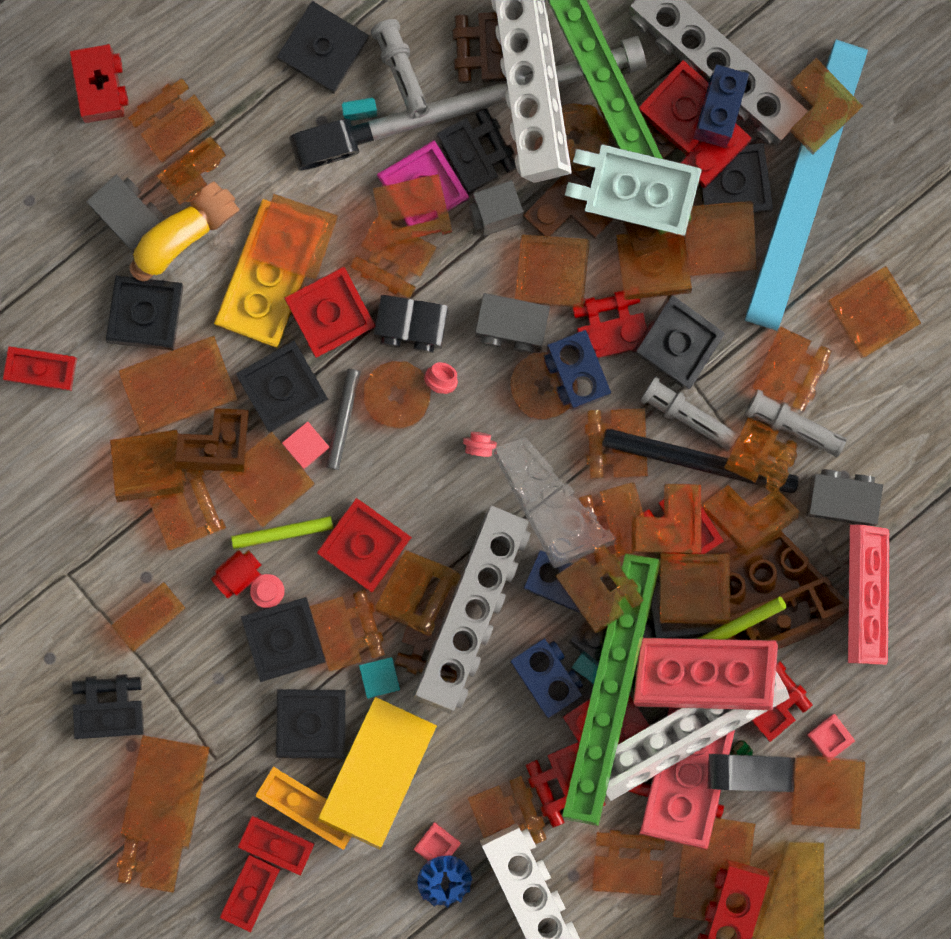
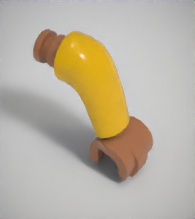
[129,182,239,281]

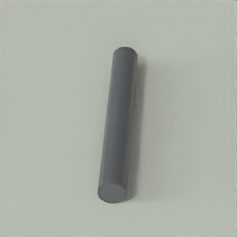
[326,369,361,470]

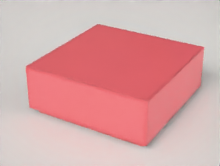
[282,421,330,470]
[806,714,855,762]
[413,822,461,861]

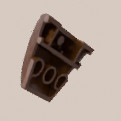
[718,530,849,650]

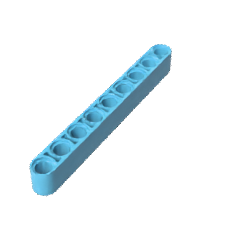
[745,39,868,331]

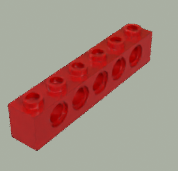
[697,859,770,939]

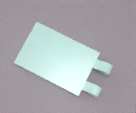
[565,145,702,236]

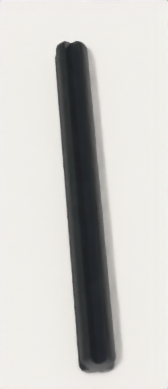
[602,429,799,493]

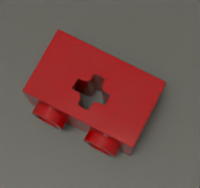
[70,44,129,123]

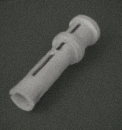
[371,19,430,119]
[639,376,739,452]
[744,389,847,458]

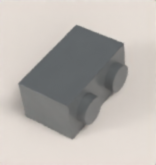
[86,174,164,253]
[469,180,523,236]
[475,293,550,354]
[806,469,883,526]

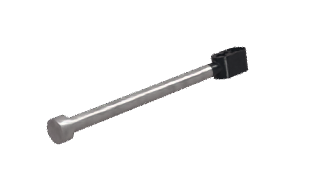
[289,36,646,171]

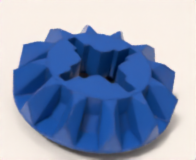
[417,856,473,908]

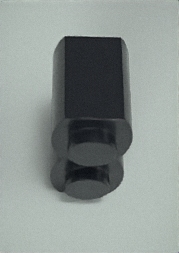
[374,295,448,353]

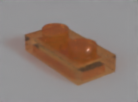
[111,582,186,652]

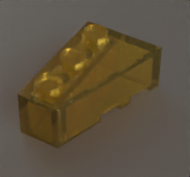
[752,840,824,939]

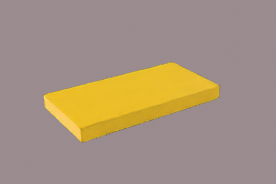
[214,199,326,349]
[317,697,437,850]

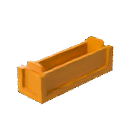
[256,767,351,850]

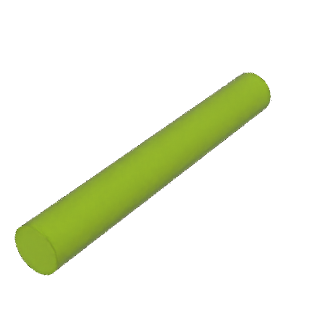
[231,516,334,549]
[698,596,786,640]

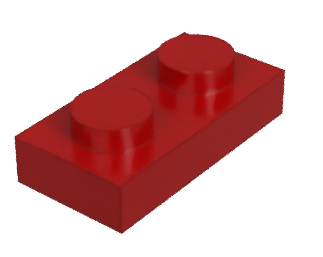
[681,123,752,189]
[3,346,77,391]
[238,816,315,876]
[220,854,281,933]

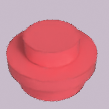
[424,362,458,394]
[463,432,497,457]
[250,574,285,608]

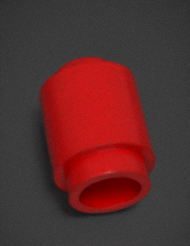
[210,549,262,599]

